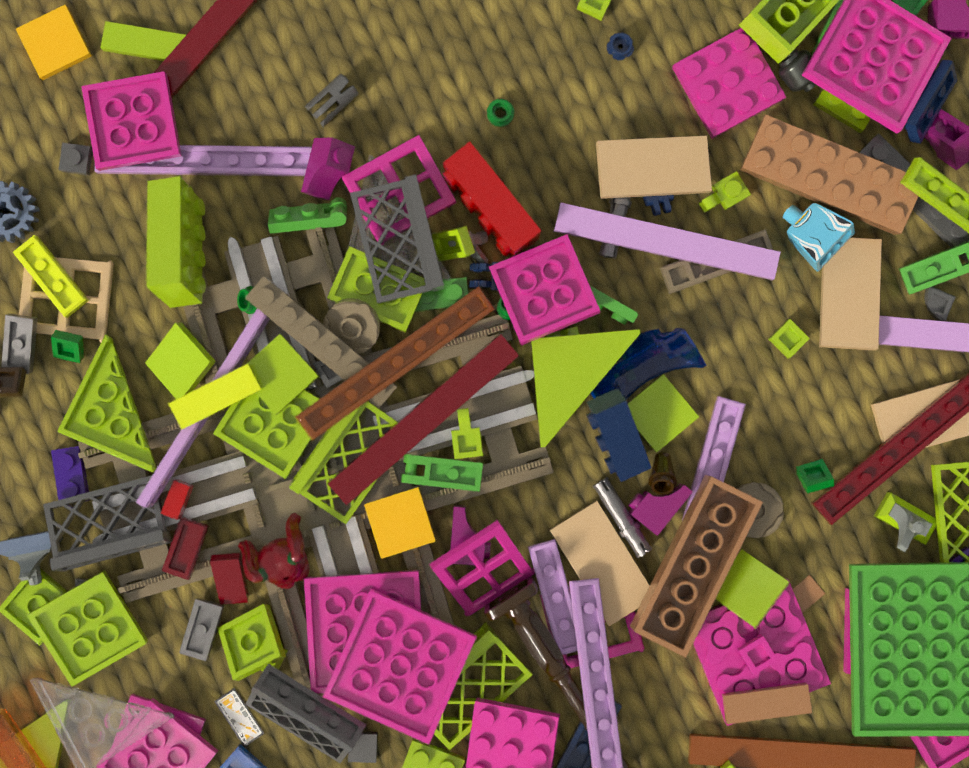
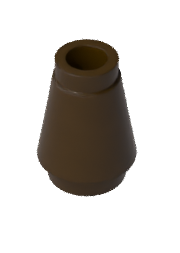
[648,452,677,495]

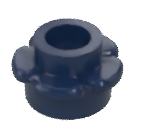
[607,33,634,61]

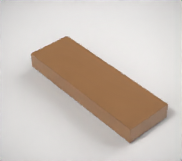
[722,682,812,724]

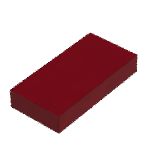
[162,516,209,580]
[210,553,249,605]

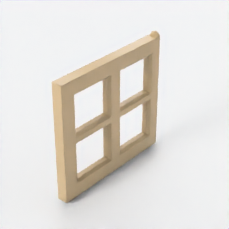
[19,257,114,342]

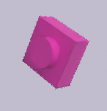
[737,634,778,675]

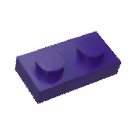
[51,446,90,502]

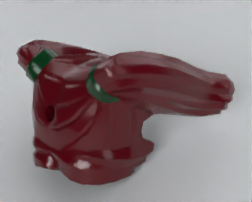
[238,513,310,589]

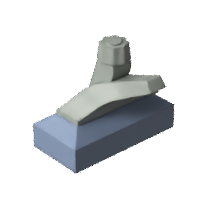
[0,529,63,585]

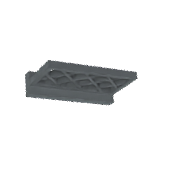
[350,175,444,304]
[43,475,172,572]
[245,664,366,763]

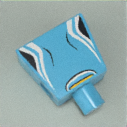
[783,203,855,272]

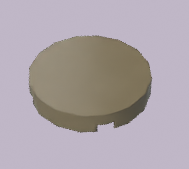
[323,298,380,354]
[737,482,784,538]

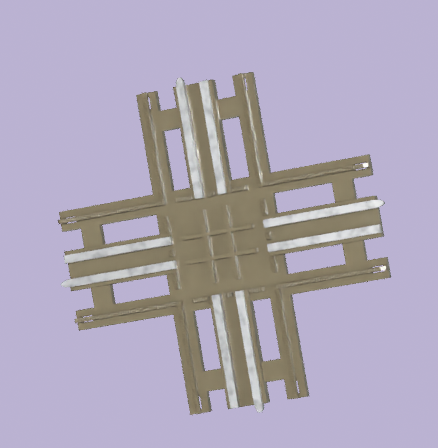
[78,227,554,690]

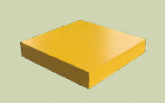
[16,5,92,80]
[364,487,436,559]

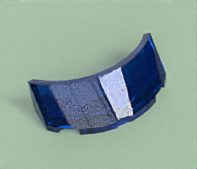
[591,328,707,400]

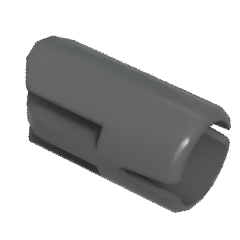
[304,74,359,128]

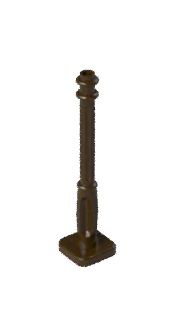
[484,576,636,768]

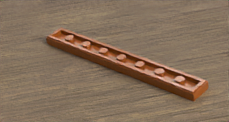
[295,286,495,440]
[688,733,916,768]

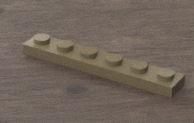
[245,275,397,408]

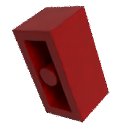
[161,479,194,520]

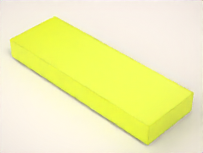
[13,235,89,318]
[168,364,262,430]

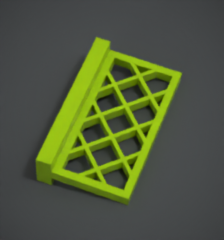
[289,401,398,524]
[931,461,969,563]
[434,622,533,750]

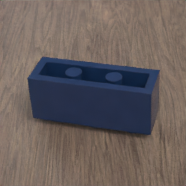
[586,388,652,482]

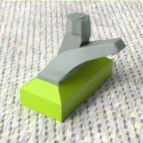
[431,226,488,263]
[874,492,937,552]

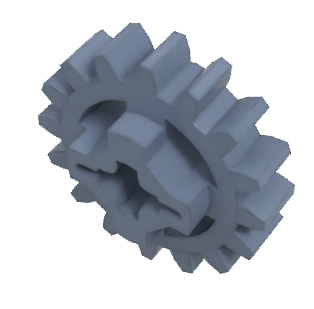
[0,181,40,243]

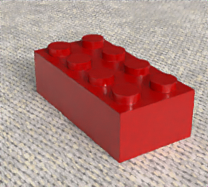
[442,141,541,257]

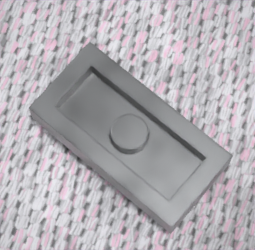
[1,314,37,374]
[179,598,225,661]

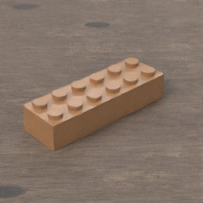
[739,115,919,235]
[630,475,763,658]

